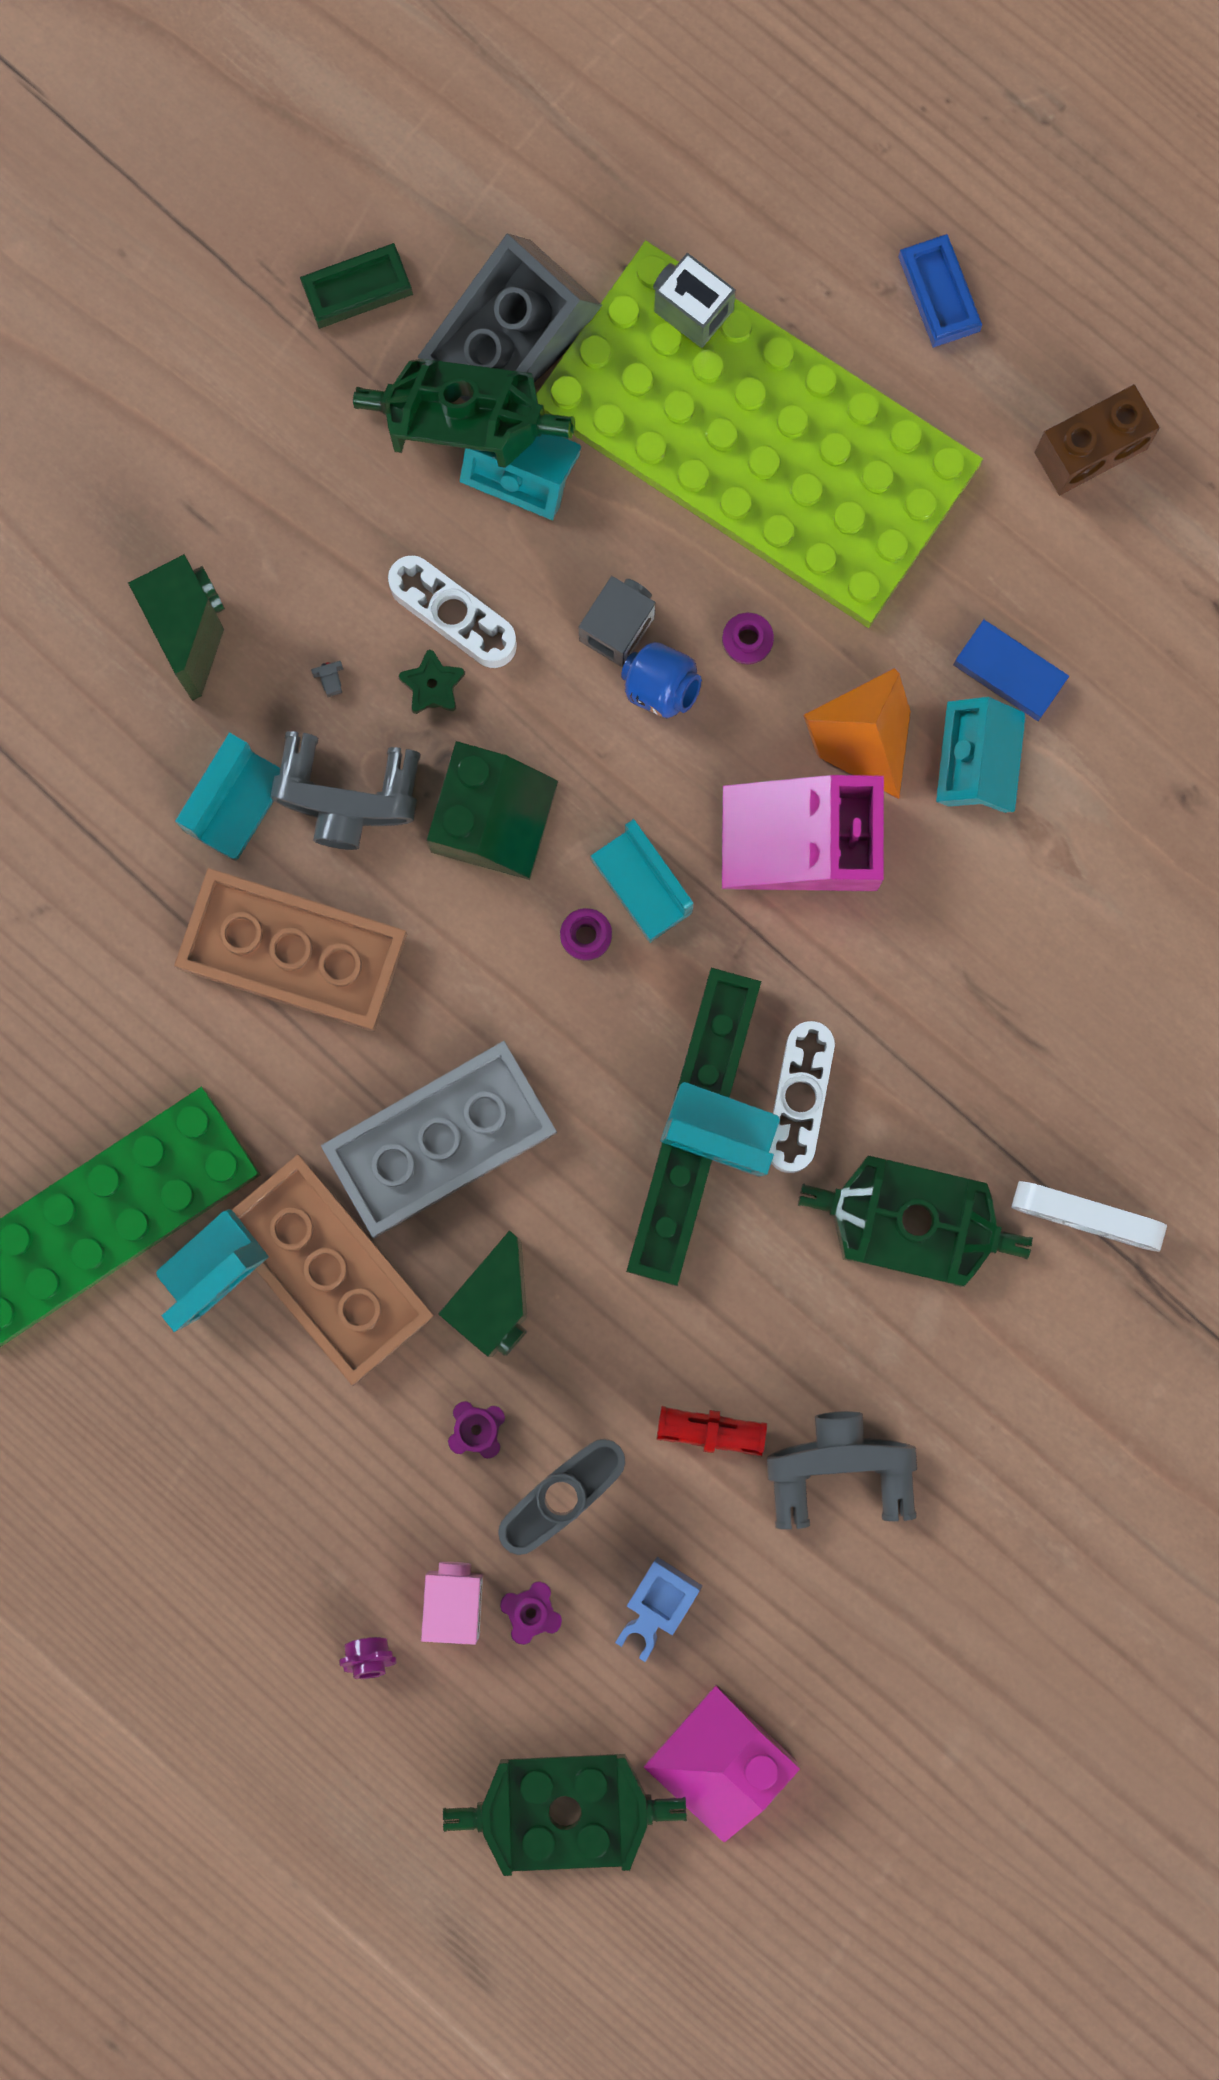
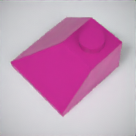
[644,1685,800,1842]

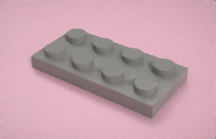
[321,1041,557,1238]

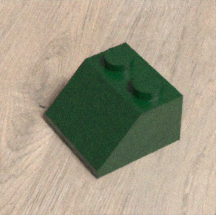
[128,554,225,701]
[426,741,558,880]
[438,1230,528,1357]

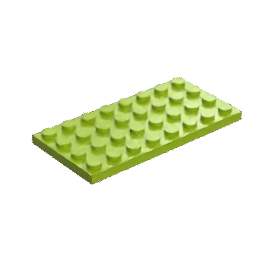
[536,240,983,629]

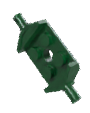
[353,358,575,468]
[798,1155,1033,1287]
[443,1754,687,1876]

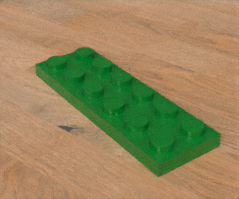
[0,1086,261,1347]

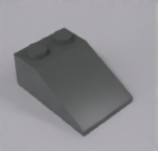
[418,233,602,402]

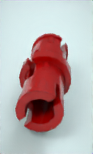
[656,1406,767,1457]

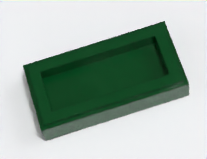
[300,243,413,329]

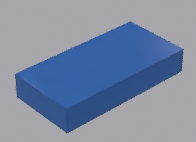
[898,234,982,348]
[953,619,1069,721]

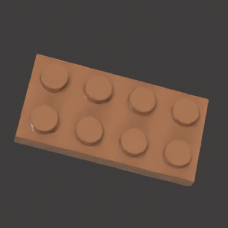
[174,868,407,1032]
[232,1154,435,1386]

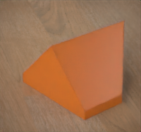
[803,668,911,799]

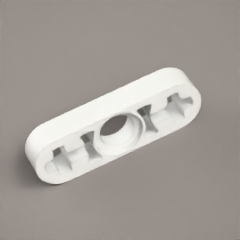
[388,556,517,668]
[769,1021,835,1173]
[1011,1181,1167,1252]

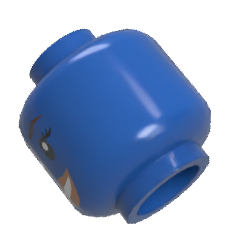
[621,642,702,719]

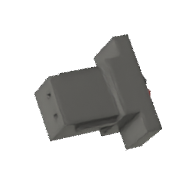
[311,661,343,697]

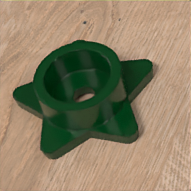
[398,650,465,714]

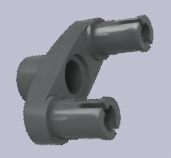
[270,731,421,850]
[767,1411,917,1530]
[498,1439,625,1555]

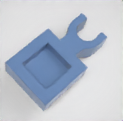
[615,1557,702,1662]

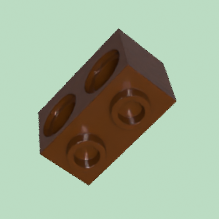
[1034,384,1160,496]

